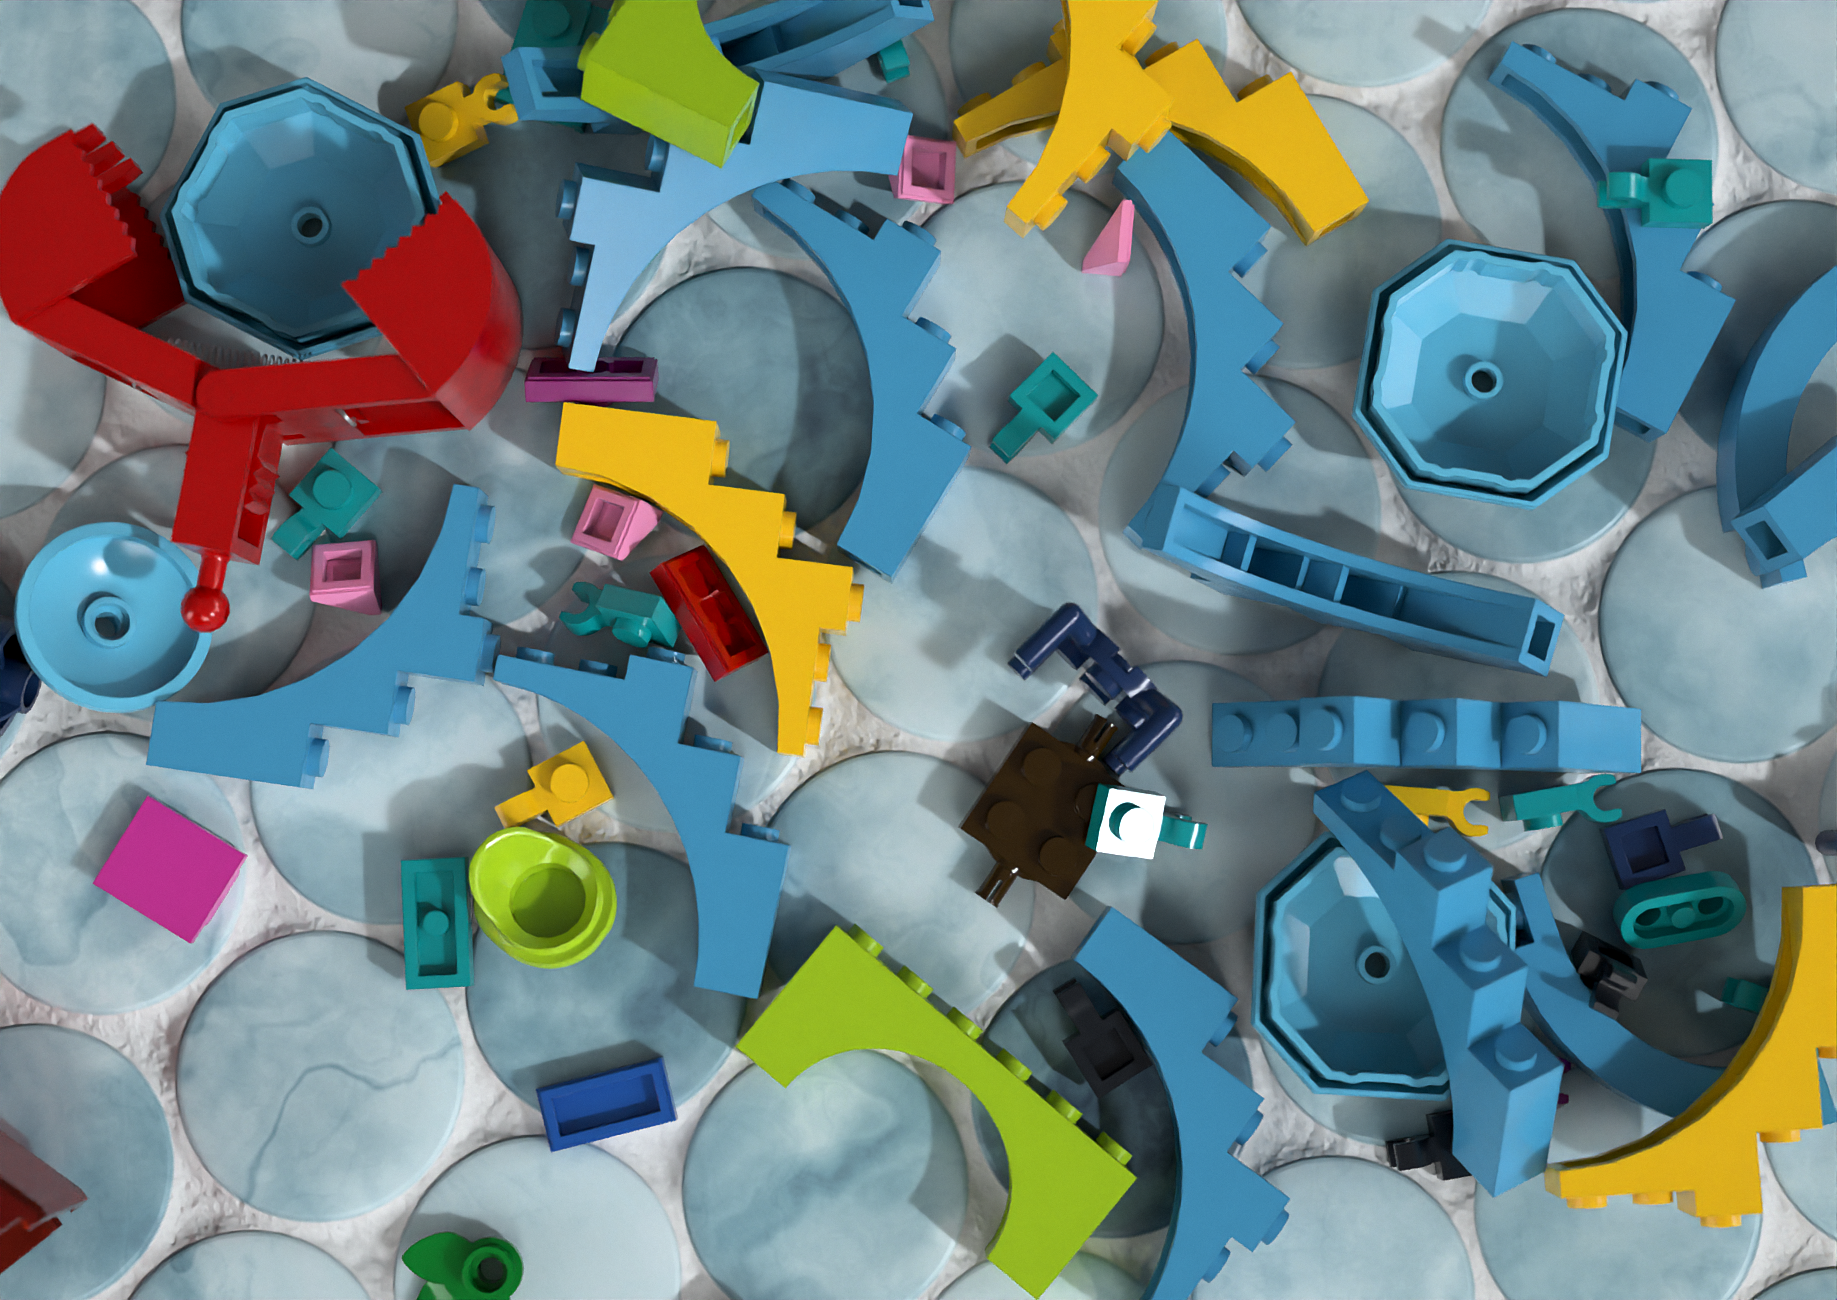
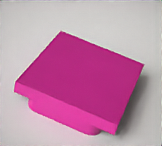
[92,795,248,944]

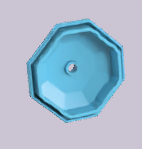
[159,77,442,360]
[1351,238,1628,511]
[1250,831,1516,1101]

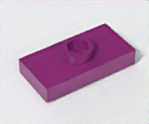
[524,357,659,407]

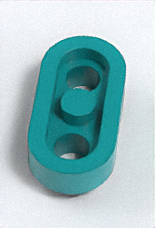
[1612,871,1747,949]

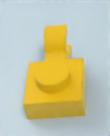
[494,741,614,828]
[1384,785,1490,837]

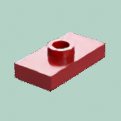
[649,544,769,682]

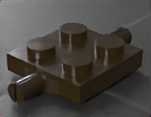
[958,714,1126,908]

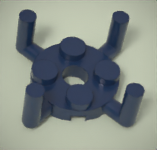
[1007,602,1183,777]

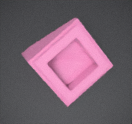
[888,135,956,205]
[1082,200,1135,277]
[570,484,663,561]
[309,540,382,615]

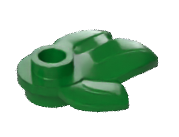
[402,1231,524,1300]

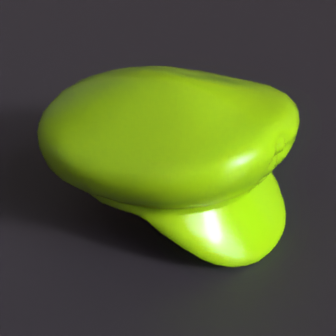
[468,827,617,969]

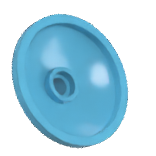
[14,522,213,713]

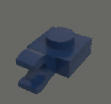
[1599,809,1723,890]

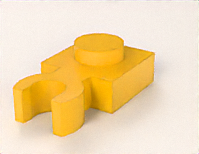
[404,73,519,168]

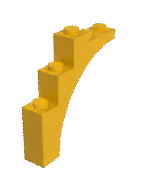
[1004,0,1175,238]
[952,19,1369,247]
[555,402,865,758]
[1544,884,1837,1228]

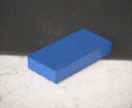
[536,1056,678,1152]

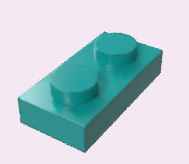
[401,857,474,990]

